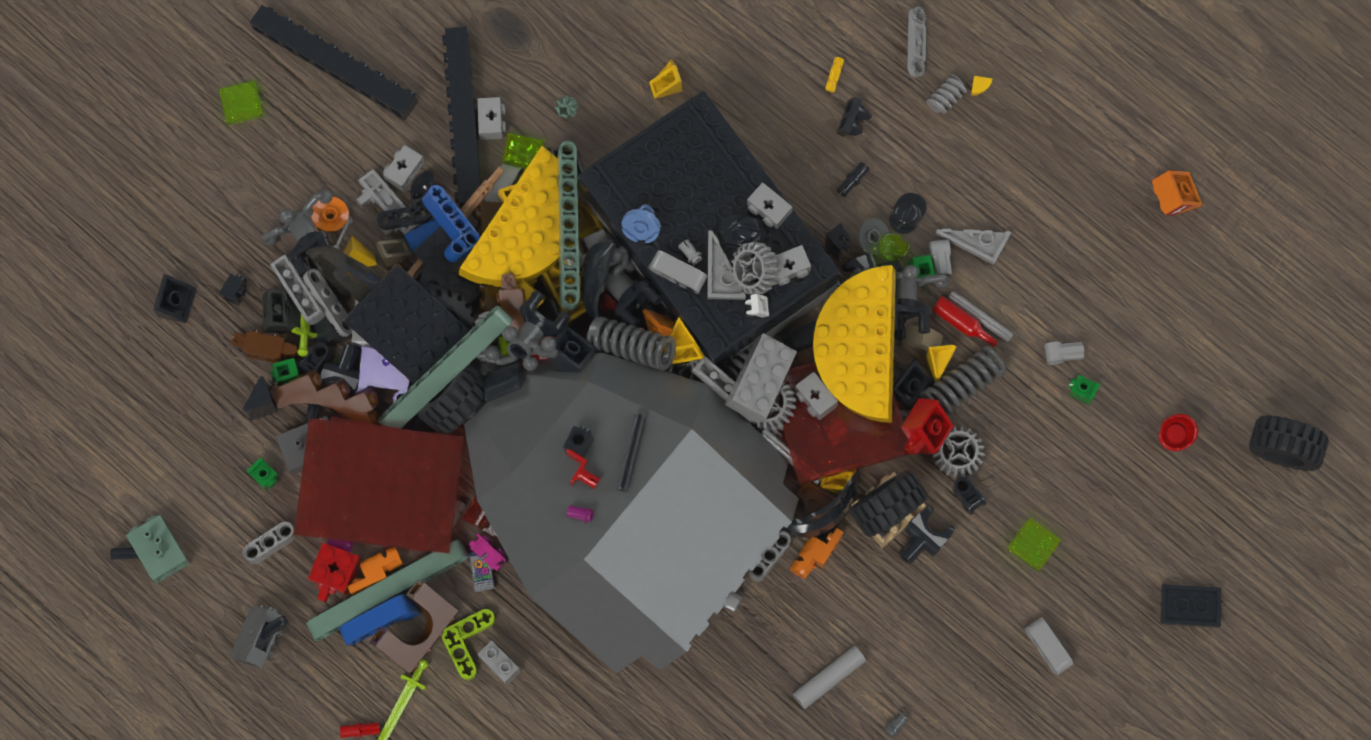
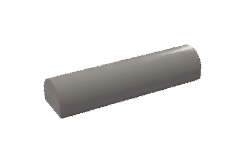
[270,254,325,325]
[691,356,753,422]
[792,646,866,710]

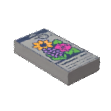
[469,552,495,592]

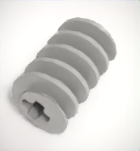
[926,74,967,114]

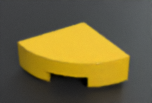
[971,76,992,95]

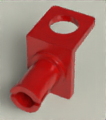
[565,449,601,489]

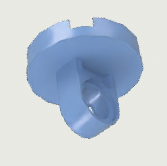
[621,204,661,243]

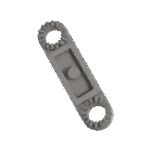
[907,6,926,78]
[303,269,353,337]

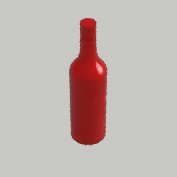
[932,296,998,347]

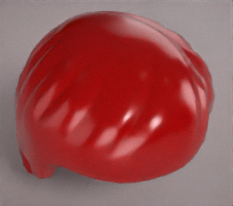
[1158,413,1199,452]

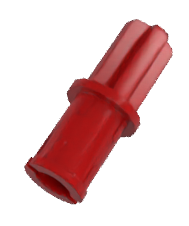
[340,722,380,739]

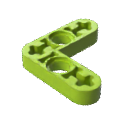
[442,609,495,681]

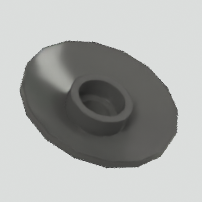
[858,218,890,256]

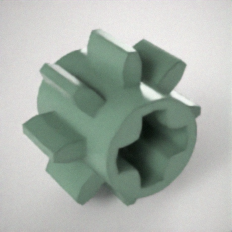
[555,95,579,119]

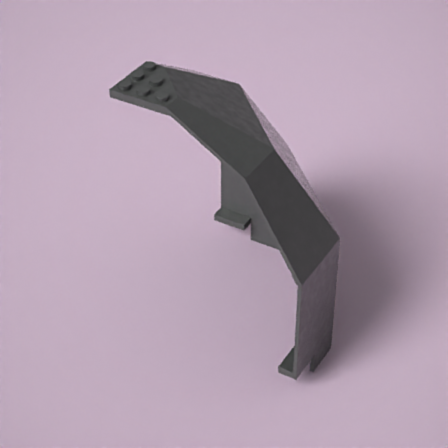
[464,353,799,673]

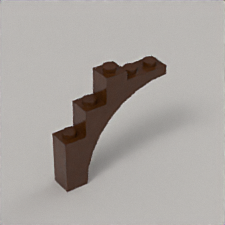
[270,369,390,449]

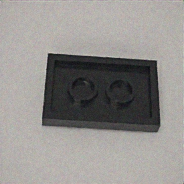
[1160,584,1221,628]

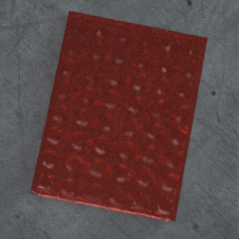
[294,418,464,554]

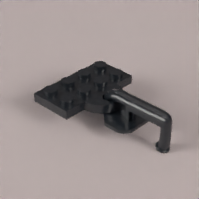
[413,226,481,304]

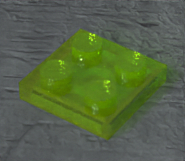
[219,80,264,125]
[501,133,544,169]
[1006,517,1061,572]

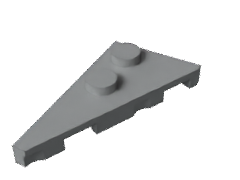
[935,229,1011,265]
[707,231,746,300]

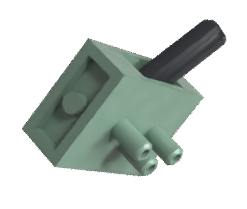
[110,515,190,584]

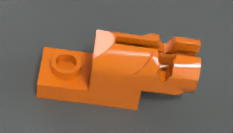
[789,528,844,579]
[347,547,403,596]

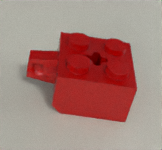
[901,398,954,455]
[308,543,362,603]

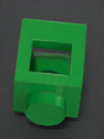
[907,255,935,285]
[270,358,300,385]
[1068,375,1100,405]
[247,457,279,491]

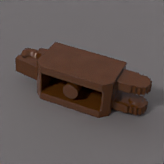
[496,273,526,331]
[231,330,299,363]

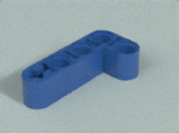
[423,185,480,262]
[339,594,420,646]

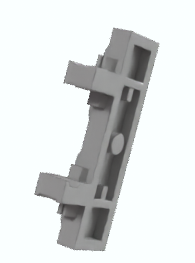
[357,169,421,236]

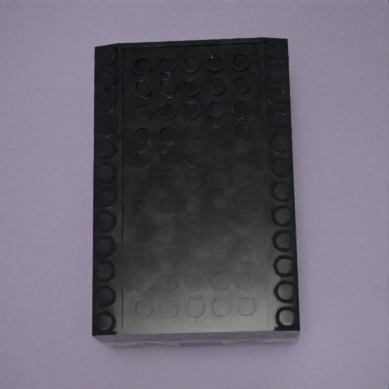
[578,91,841,369]

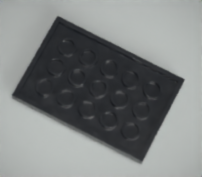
[342,263,470,384]

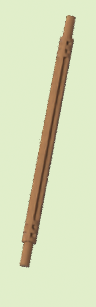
[407,166,504,280]

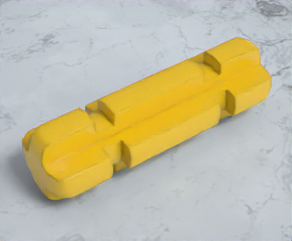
[825,57,844,93]

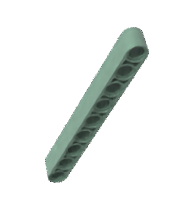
[557,141,580,311]
[378,306,513,435]
[306,539,469,641]

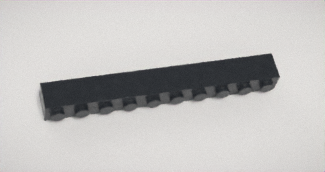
[249,5,417,120]
[442,26,481,209]

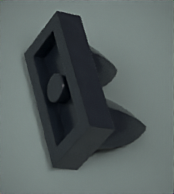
[836,97,872,137]

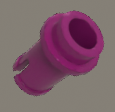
[567,505,594,523]
[327,535,353,552]

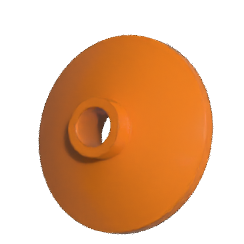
[311,197,349,232]

